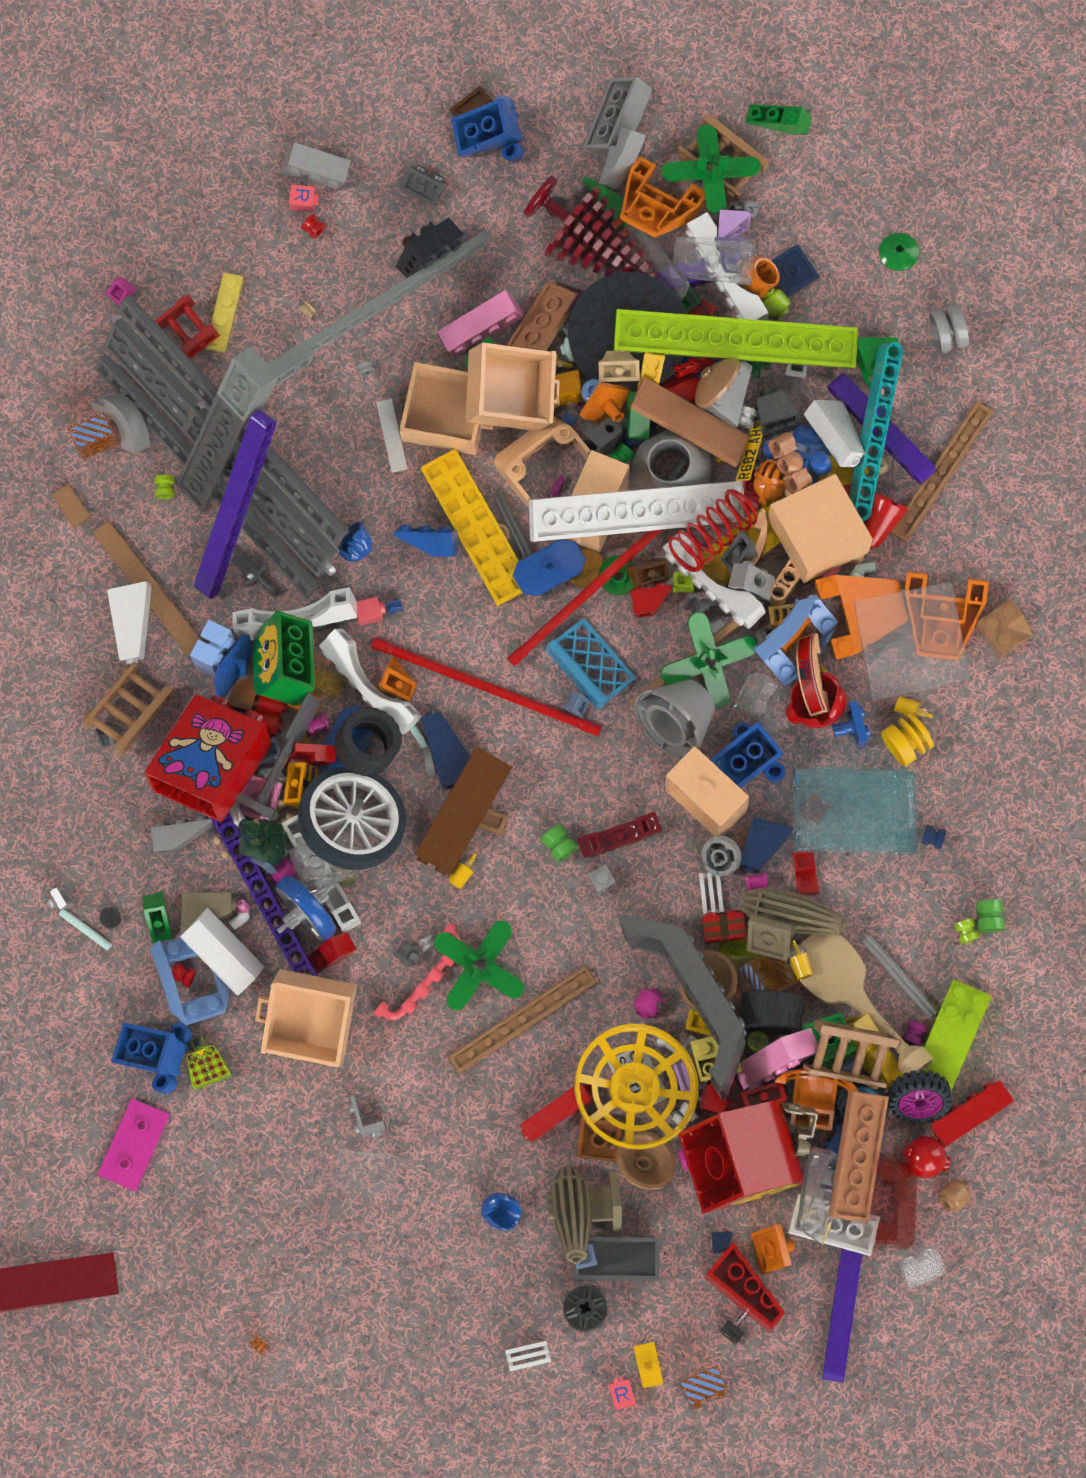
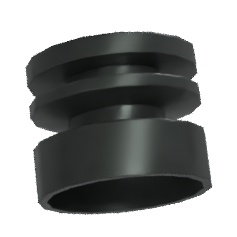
[563,1286,608,1332]

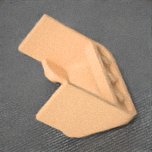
[494,416,591,508]

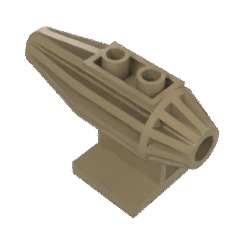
[740,886,848,961]
[547,1165,622,1264]

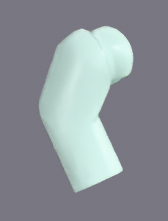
[850,562,876,577]
[257,767,287,786]

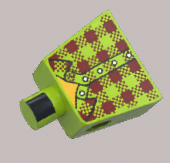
[186,1037,232,1090]

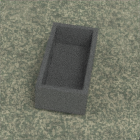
[574,1237,660,1282]

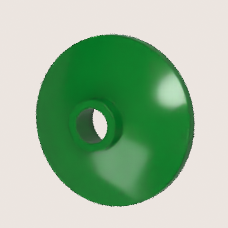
[879,233,919,271]
[598,555,635,595]

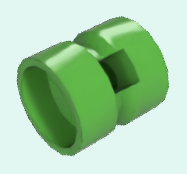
[540,824,578,863]
[976,900,1005,933]

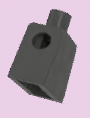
[756,387,799,436]
[584,417,627,455]

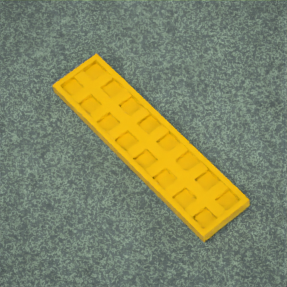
[420,449,522,607]

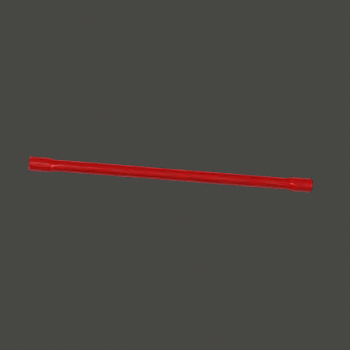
[506,529,664,667]
[371,637,602,737]

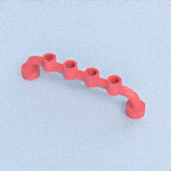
[373,923,461,1020]

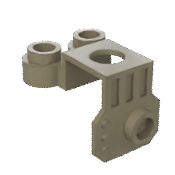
[781,1102,818,1157]

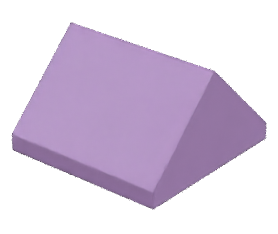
[717,210,751,252]

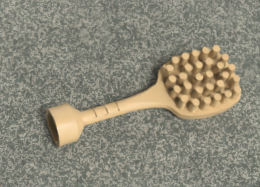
[790,934,934,1075]

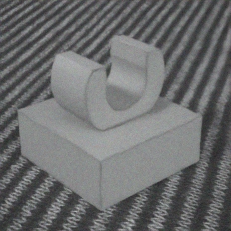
[47,887,75,910]

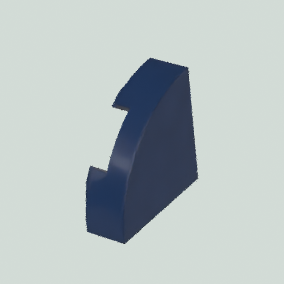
[712,1231,733,1254]

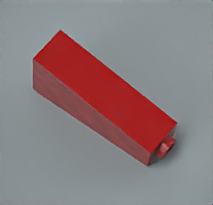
[520,1083,601,1142]

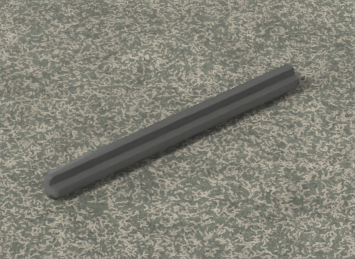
[494,492,553,601]

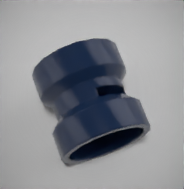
[921,824,947,850]

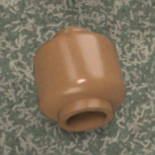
[939,1180,971,1211]

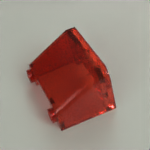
[873,1159,917,1249]

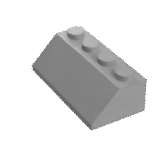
[583,77,652,157]

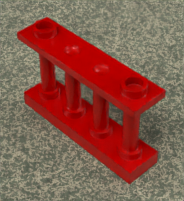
[138,295,221,367]

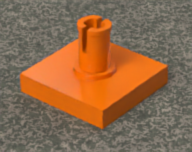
[579,382,631,422]
[751,1224,795,1274]

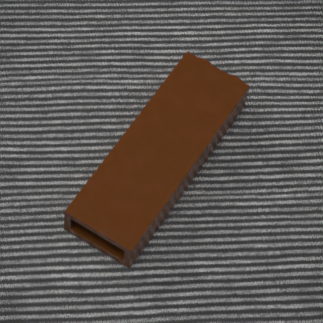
[415,746,512,876]

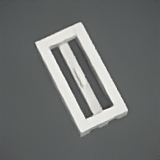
[699,872,724,915]
[505,1341,551,1372]

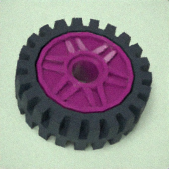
[888,1070,952,1124]

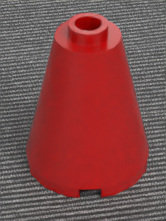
[864,492,908,550]

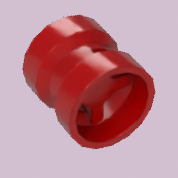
[171,962,197,988]

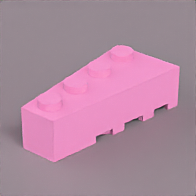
[437,290,525,355]
[737,1028,818,1090]

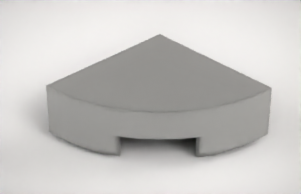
[422,747,436,777]

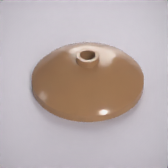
[695,358,741,408]
[679,950,738,1010]
[616,1131,676,1190]

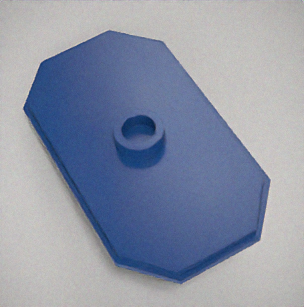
[512,539,586,596]
[214,635,252,698]
[320,705,375,771]

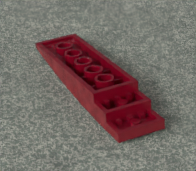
[0,1252,119,1313]

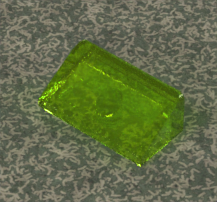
[718,939,762,962]

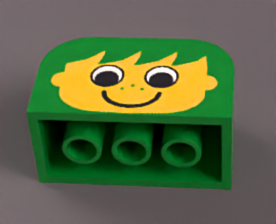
[253,610,315,706]

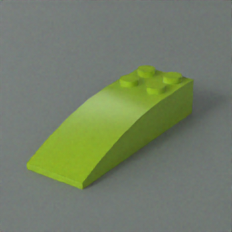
[924,979,992,1090]

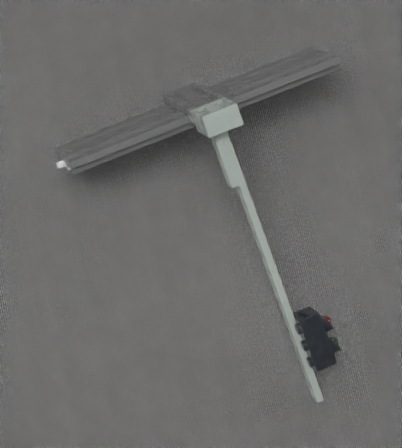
[95,218,491,599]

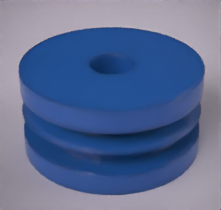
[385,600,403,614]

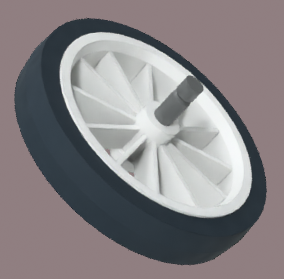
[298,766,406,870]

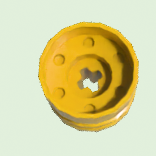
[880,712,934,767]

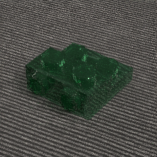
[239,819,288,865]

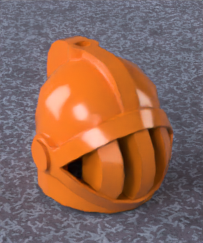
[740,256,780,299]
[753,459,787,507]

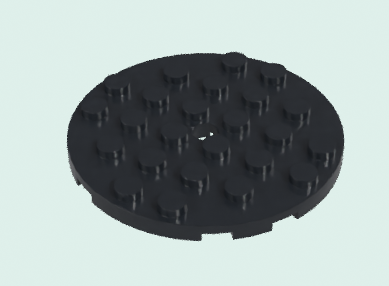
[568,272,686,392]

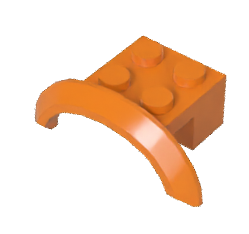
[775,1069,859,1131]

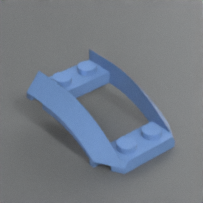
[753,594,838,687]
[150,937,230,1025]

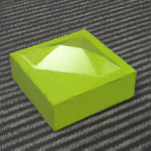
[673,572,694,593]

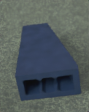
[421,711,470,790]

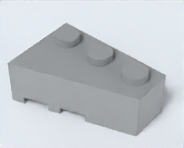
[280,142,350,188]
[697,360,752,427]

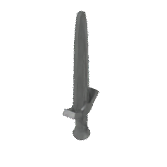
[210,531,279,596]

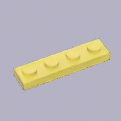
[206,273,244,353]

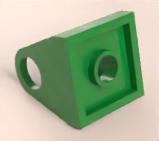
[856,337,899,389]
[802,1012,857,1069]

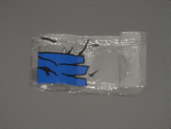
[560,402,600,441]

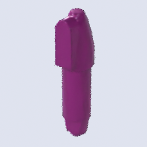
[548,475,565,498]

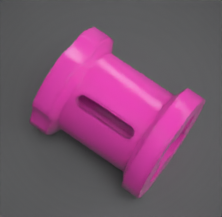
[308,713,331,737]
[745,872,768,890]

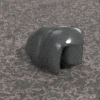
[94,722,117,747]
[393,941,419,967]

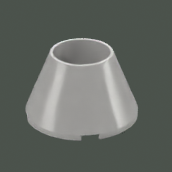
[631,430,712,490]
[634,679,715,759]

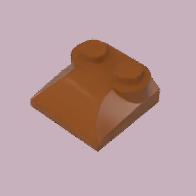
[576,1113,623,1162]

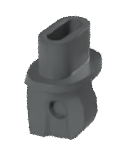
[728,201,759,218]

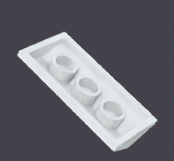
[180,908,265,996]
[789,1194,880,1256]

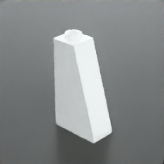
[804,400,865,467]
[107,581,152,665]

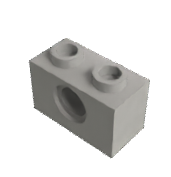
[728,561,775,601]

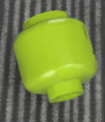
[762,288,791,318]

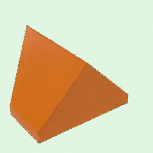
[379,656,417,702]

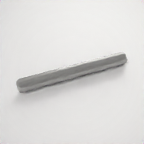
[862,935,938,1018]

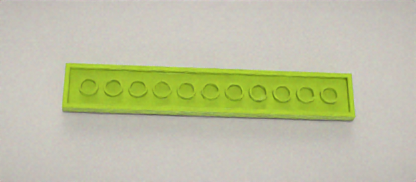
[614,309,858,369]

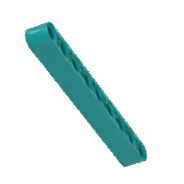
[849,342,903,521]

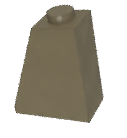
[181,892,237,934]

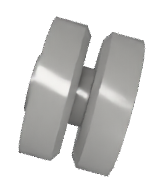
[929,303,969,353]

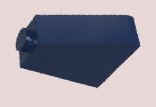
[739,817,793,874]

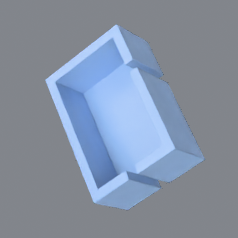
[190,620,236,678]

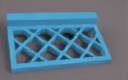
[545,618,636,711]

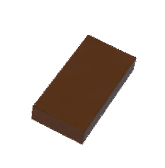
[449,86,492,117]

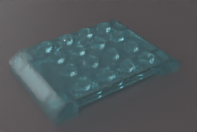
[793,768,918,855]

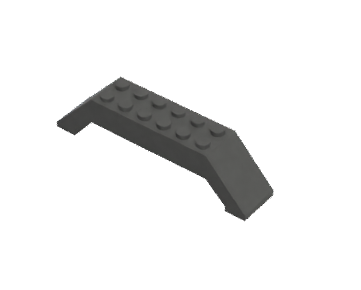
[618,915,747,1101]

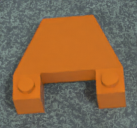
[620,156,706,238]
[904,570,989,660]
[814,575,908,660]

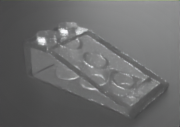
[671,237,756,285]
[288,831,382,893]
[796,1147,838,1245]

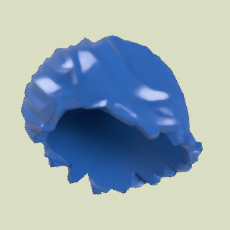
[337,522,372,562]
[481,1192,522,1231]

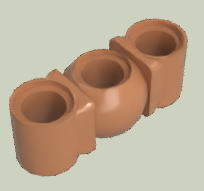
[768,432,812,494]

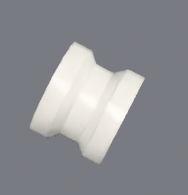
[738,406,758,428]

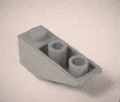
[151,816,214,855]

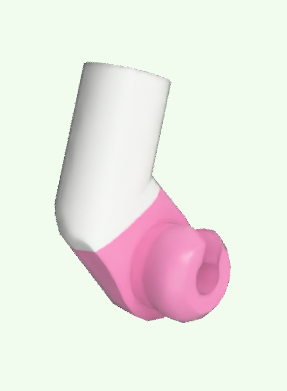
[229,899,251,930]

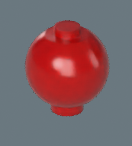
[903,1136,951,1178]

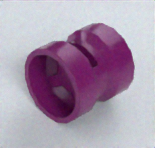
[902,1020,929,1046]

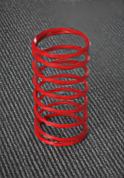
[669,489,757,573]

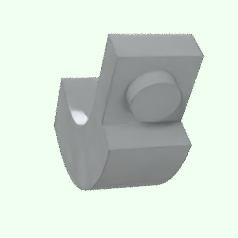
[91,393,150,453]

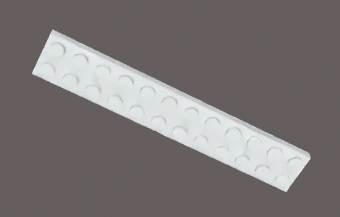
[529,481,745,542]

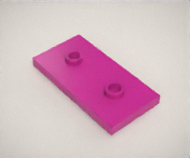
[98,1098,170,1192]

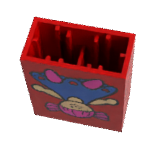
[144,694,272,823]

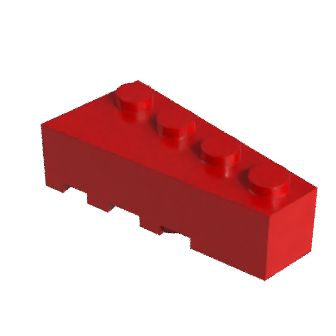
[704,1242,785,1333]

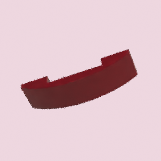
[577,812,662,858]

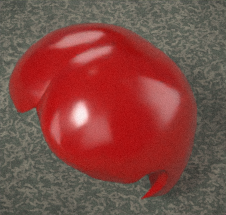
[785,672,847,728]

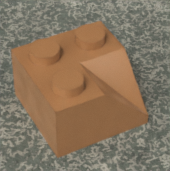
[976,599,1033,659]

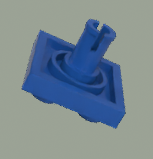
[832,701,870,750]

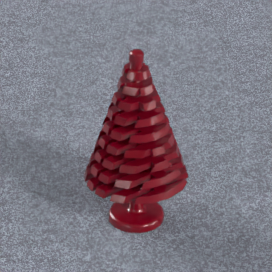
[523,176,658,278]

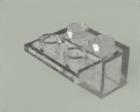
[733,671,791,729]
[897,1247,947,1291]

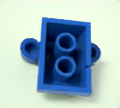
[451,95,525,162]
[763,424,832,485]
[710,722,785,789]
[111,1022,192,1094]

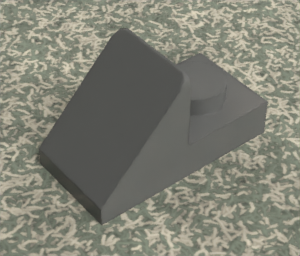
[720,530,758,574]

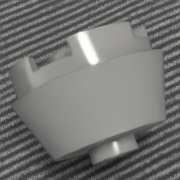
[701,836,741,876]

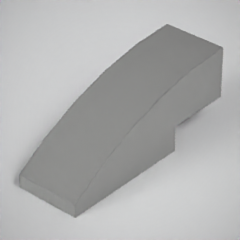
[599,127,646,189]

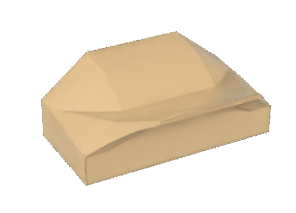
[598,351,640,382]

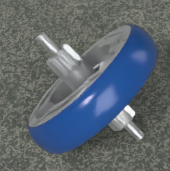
[276,875,336,941]

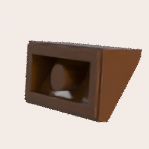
[626,558,669,588]

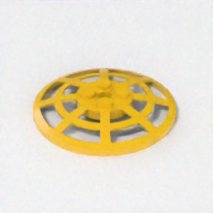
[574,1024,699,1150]

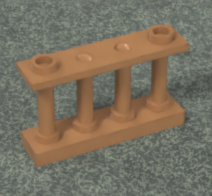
[677,113,769,202]
[83,661,173,757]
[803,1019,899,1089]

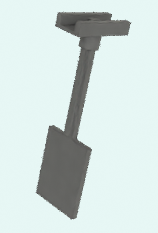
[683,553,811,613]
[235,693,321,821]

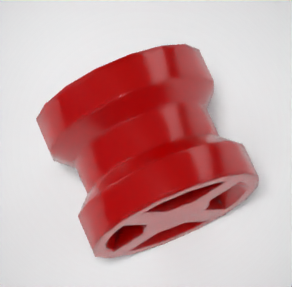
[301,214,326,240]

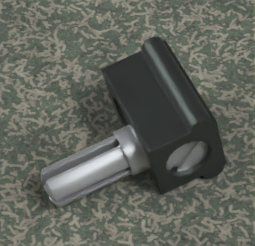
[719,1310,747,1345]

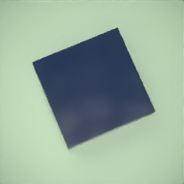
[769,244,819,297]

